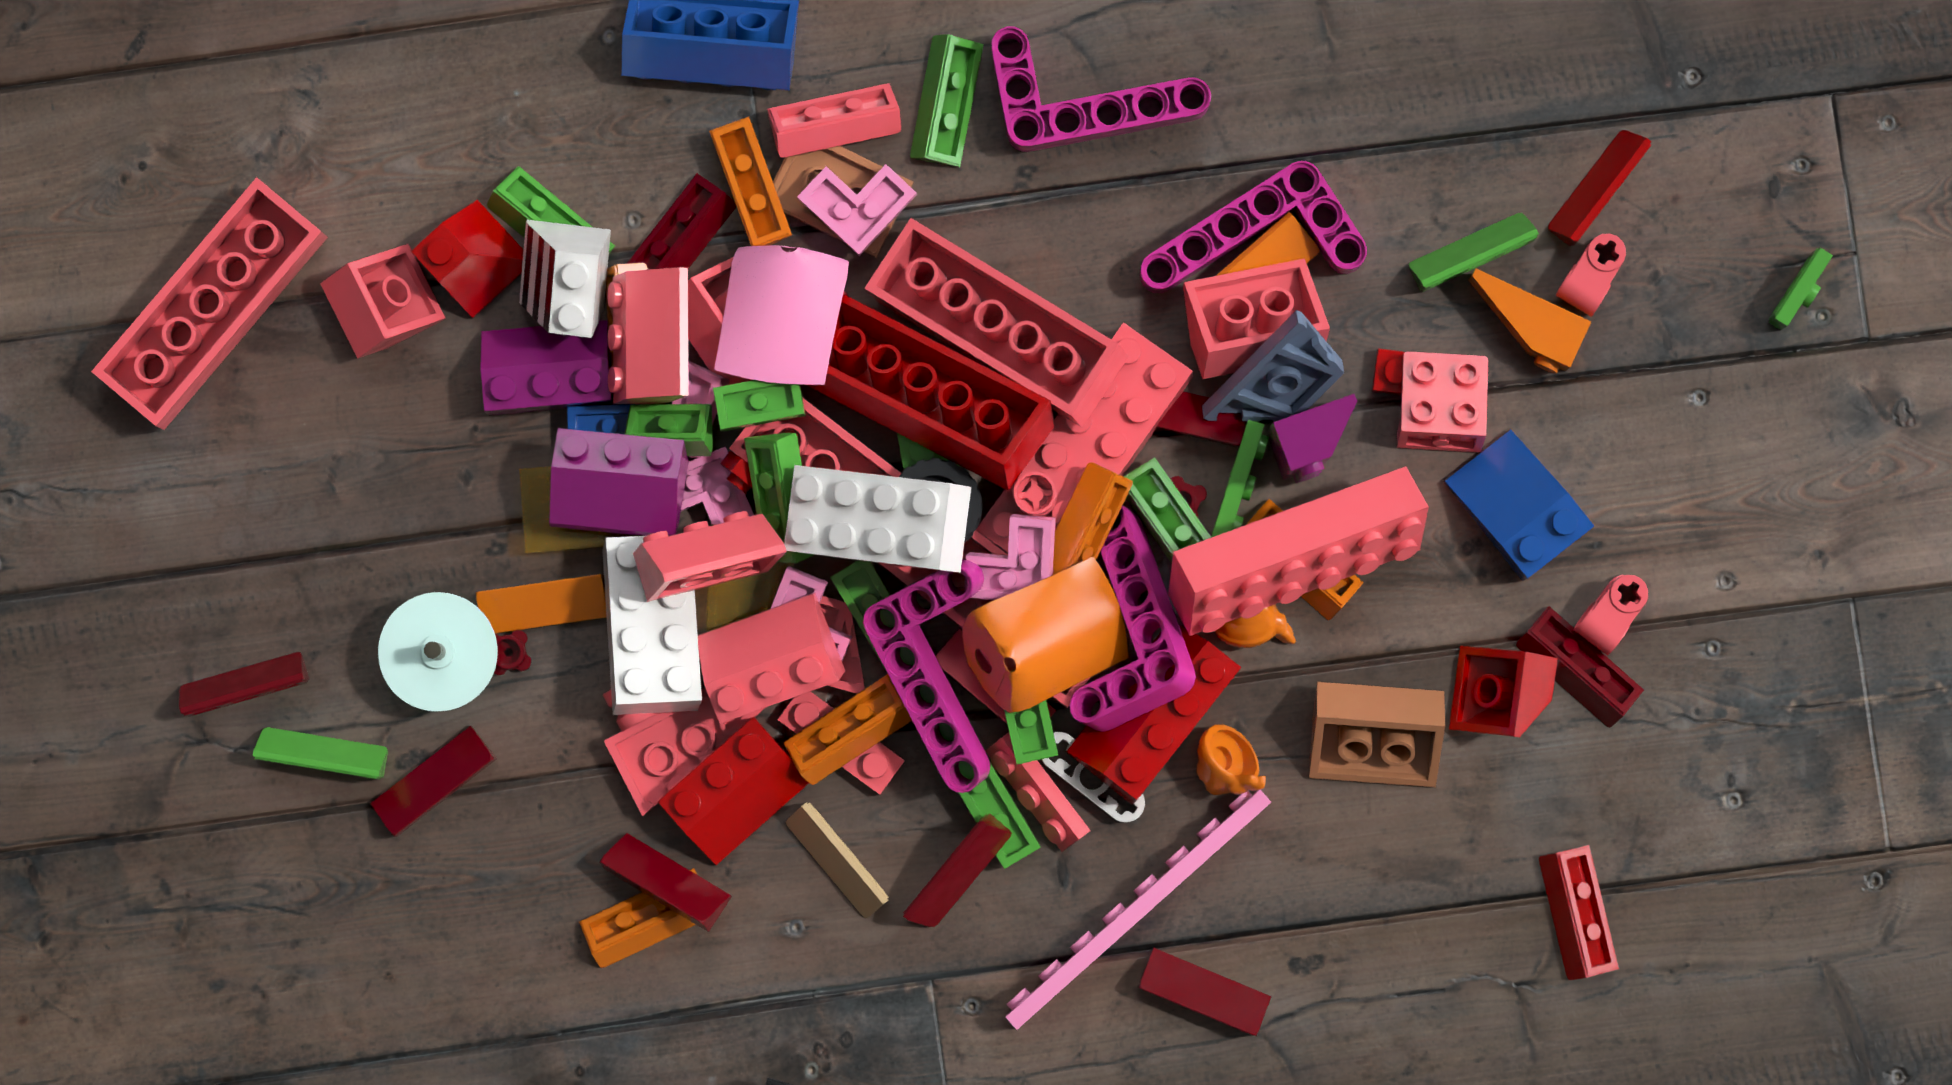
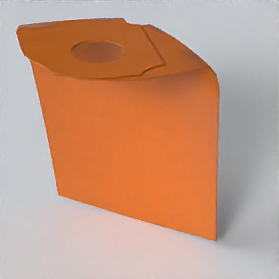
[962,556,1128,713]

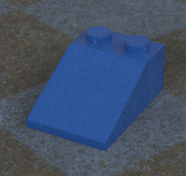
[1444,430,1594,581]

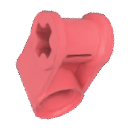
[1555,233,1626,317]
[1573,575,1648,655]

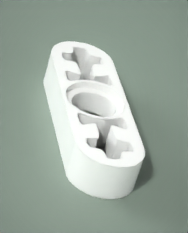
[1041,732,1145,822]

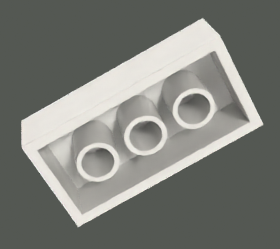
[784,465,971,573]
[602,536,702,715]

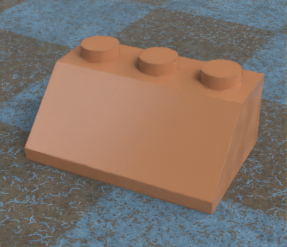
[1309,682,1445,787]

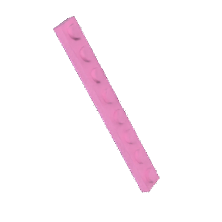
[1005,790,1271,1030]

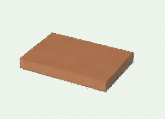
[773,146,914,259]

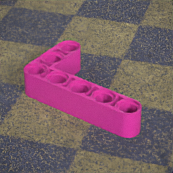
[992,26,1211,152]
[1140,161,1367,293]
[1069,505,1196,732]
[863,559,990,793]

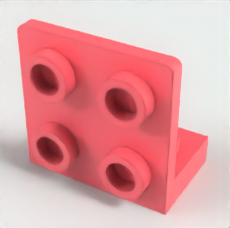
[1397,351,1488,453]

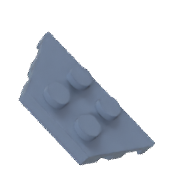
[1202,310,1344,422]

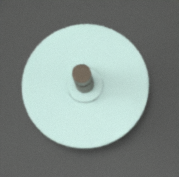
[378,592,498,712]

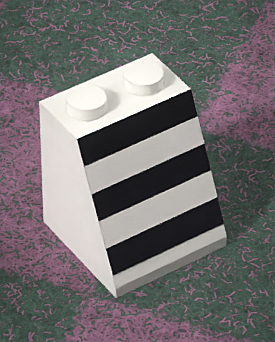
[519,220,611,338]

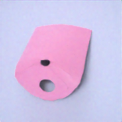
[714,245,849,385]

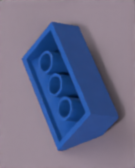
[621,0,799,90]

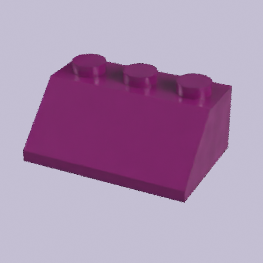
[481,320,615,416]
[1266,394,1357,484]
[549,428,689,536]

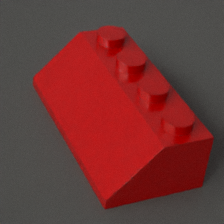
[1066,624,1241,805]

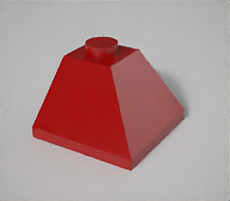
[411,200,524,318]
[1449,646,1558,737]

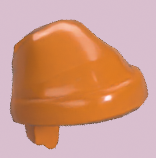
[1214,605,1296,648]
[1197,725,1266,795]

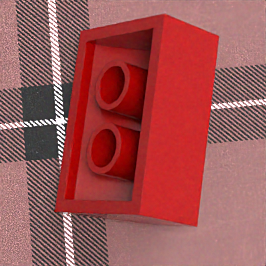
[657,717,809,865]

